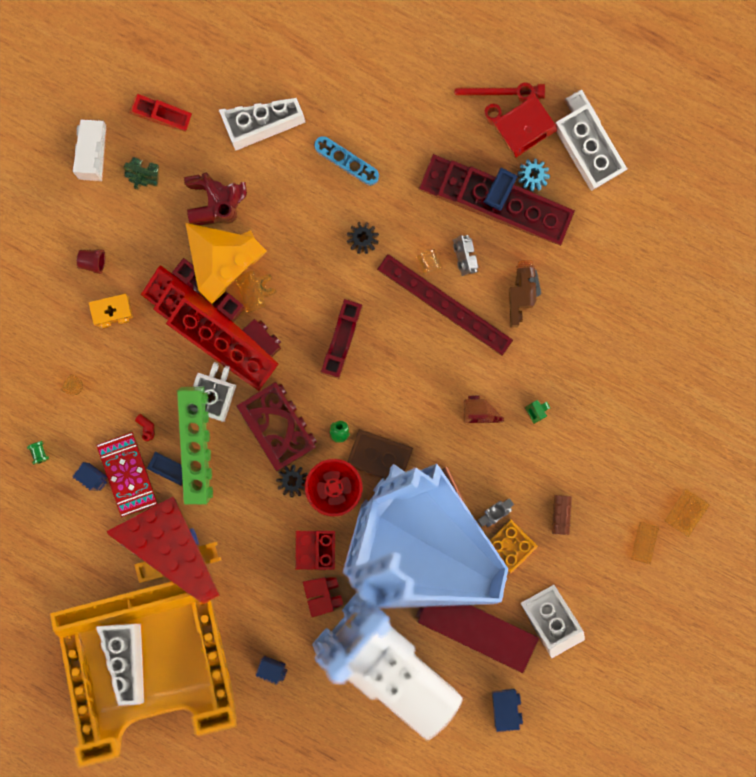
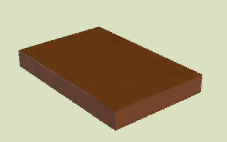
[348,429,413,479]

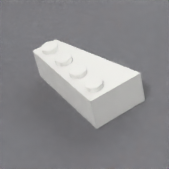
[219,98,305,151]

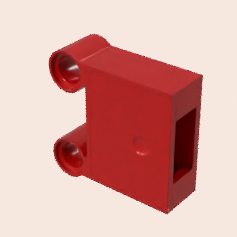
[484,82,557,158]

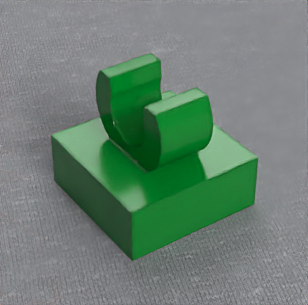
[525,400,550,424]

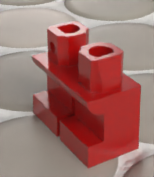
[302,577,344,618]

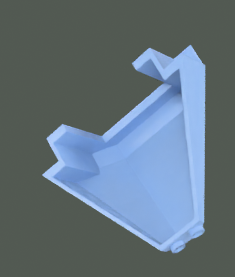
[343,464,508,608]

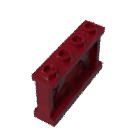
[236,382,317,472]

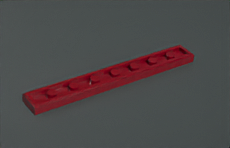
[377,254,513,356]

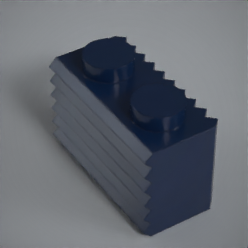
[73,462,107,491]
[256,656,288,685]

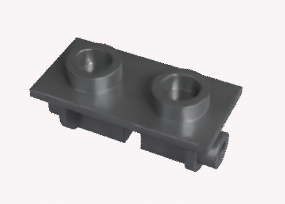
[453,235,479,276]

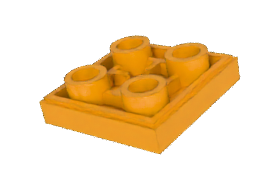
[489,519,538,574]

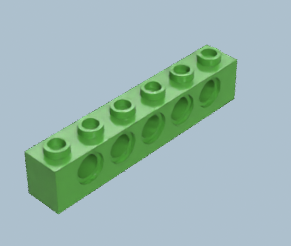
[177,387,213,504]

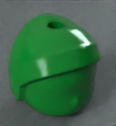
[330,421,350,443]

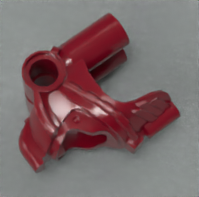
[184,172,247,226]

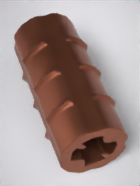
[552,495,572,535]

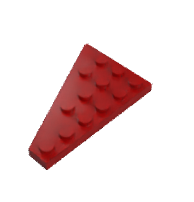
[107,496,220,604]

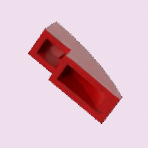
[129,94,192,132]

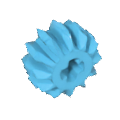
[517,159,550,192]

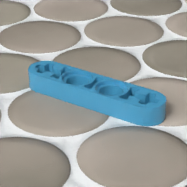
[315,136,379,186]

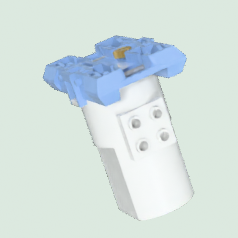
[312,593,463,740]

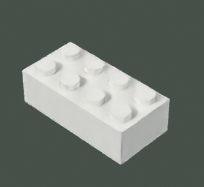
[555,103,627,191]

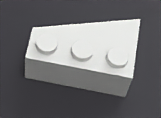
[73,120,106,181]

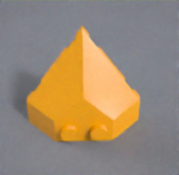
[185,223,267,304]

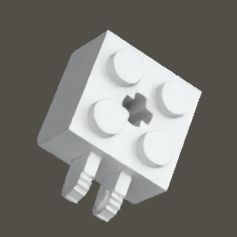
[190,362,237,422]

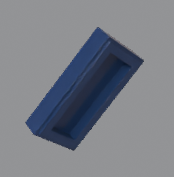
[484,168,518,211]
[147,452,183,486]

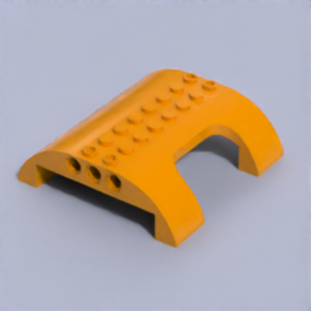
[50,582,237,767]

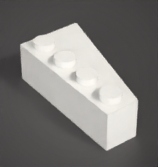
[96,624,144,705]

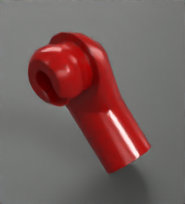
[135,414,155,442]

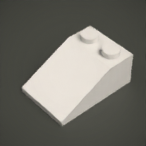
[521,585,585,658]

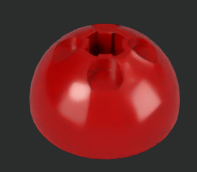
[305,459,363,517]

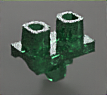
[124,157,159,190]

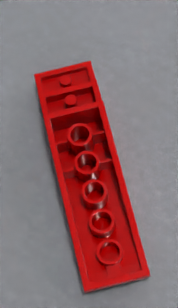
[141,265,279,391]

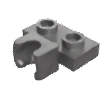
[477,498,514,527]

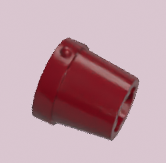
[77,249,106,274]

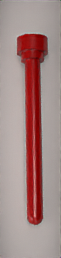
[454,84,545,99]

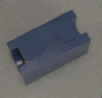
[492,689,523,732]

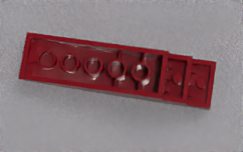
[418,154,575,246]

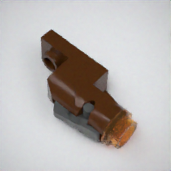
[509,260,541,327]

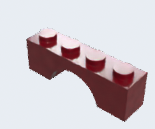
[172,258,245,323]
[321,299,363,380]

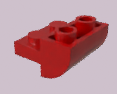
[295,531,335,570]

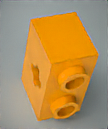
[89,294,134,329]

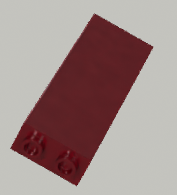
[415,605,540,673]

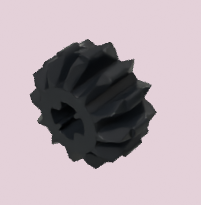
[347,222,379,254]
[276,465,308,498]

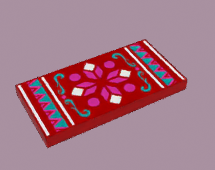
[96,432,158,517]

